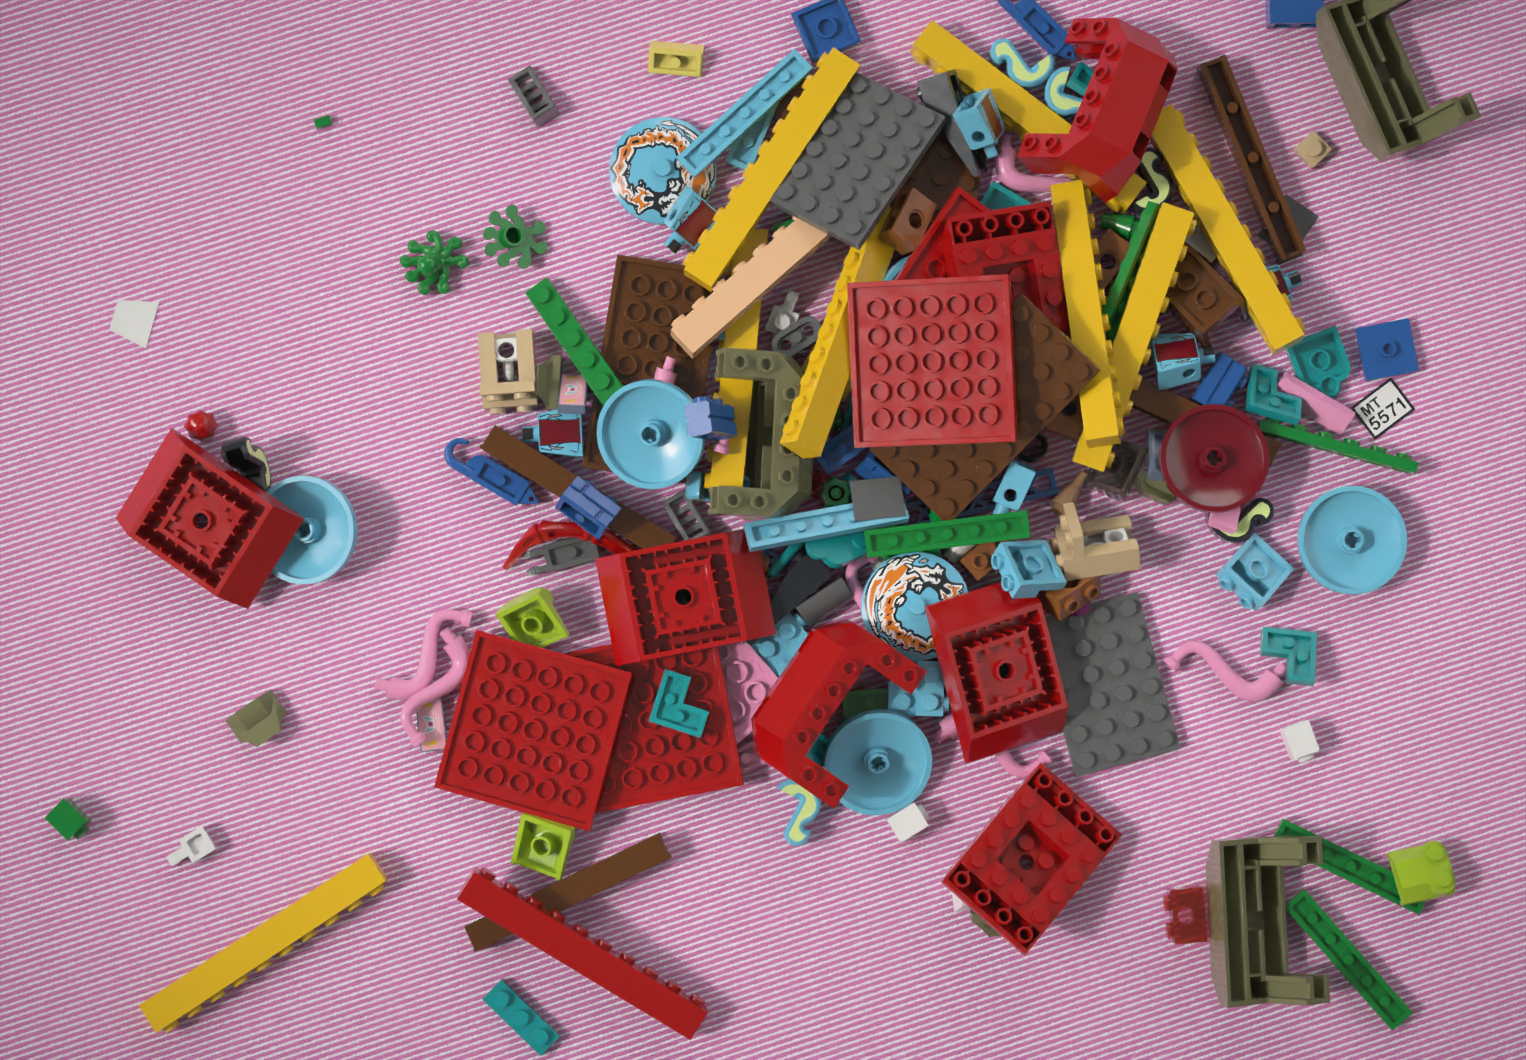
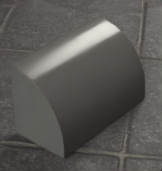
[795,576,854,628]

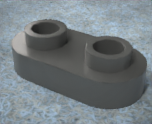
[772,317,822,357]

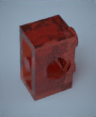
[1163,886,1208,945]

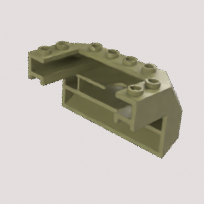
[1315,0,1481,162]
[708,348,813,521]
[1206,836,1330,1008]

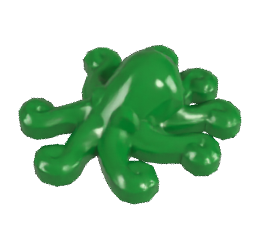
[483,204,547,269]
[400,230,469,295]

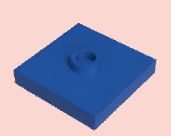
[791,0,861,64]
[1354,318,1419,382]

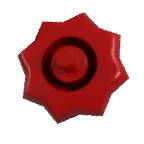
[184,409,218,442]

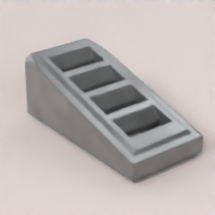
[507,65,560,127]
[662,488,713,541]

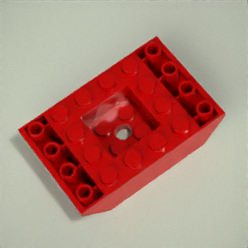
[942,201,1072,341]
[116,428,305,609]
[595,529,776,666]
[924,581,1068,764]
[941,763,1123,956]

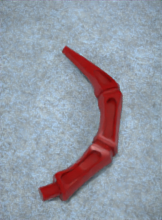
[502,520,639,570]

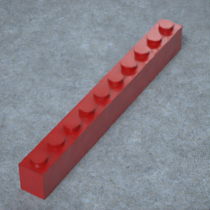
[457,867,708,1040]

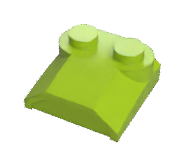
[495,587,570,648]
[510,812,577,881]
[1386,841,1455,906]

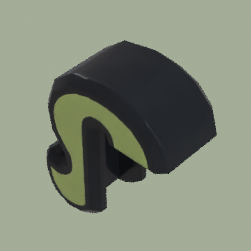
[1129,148,1174,216]
[221,436,271,492]
[1205,498,1274,543]

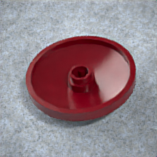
[1159,404,1269,513]

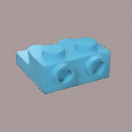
[1215,532,1294,611]
[991,540,1067,599]
[751,613,808,678]
[888,661,949,717]

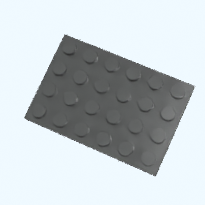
[769,73,947,250]
[1045,592,1181,777]

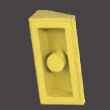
[648,41,704,77]

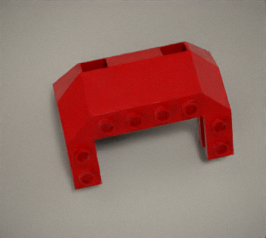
[1017,18,1178,203]
[751,619,927,809]

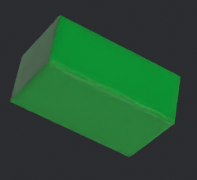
[314,115,332,129]

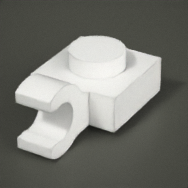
[765,290,800,334]
[166,826,217,866]

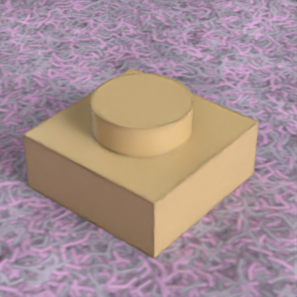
[1293,130,1332,169]

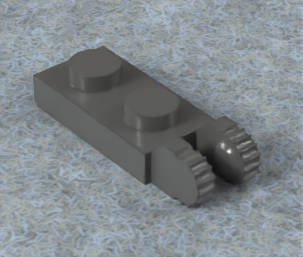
[522,538,601,576]

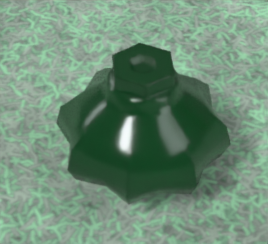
[819,476,851,507]

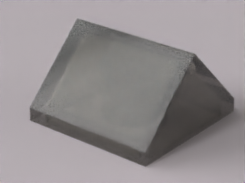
[1083,440,1149,502]

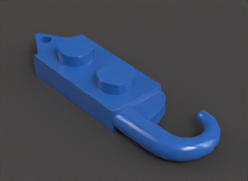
[997,0,1075,61]
[444,438,539,506]

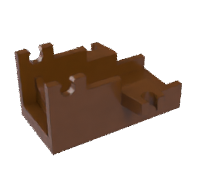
[1158,241,1249,348]

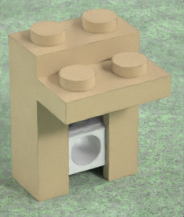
[478,329,539,415]
[1050,502,1140,581]

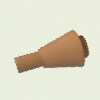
[1049,470,1089,516]

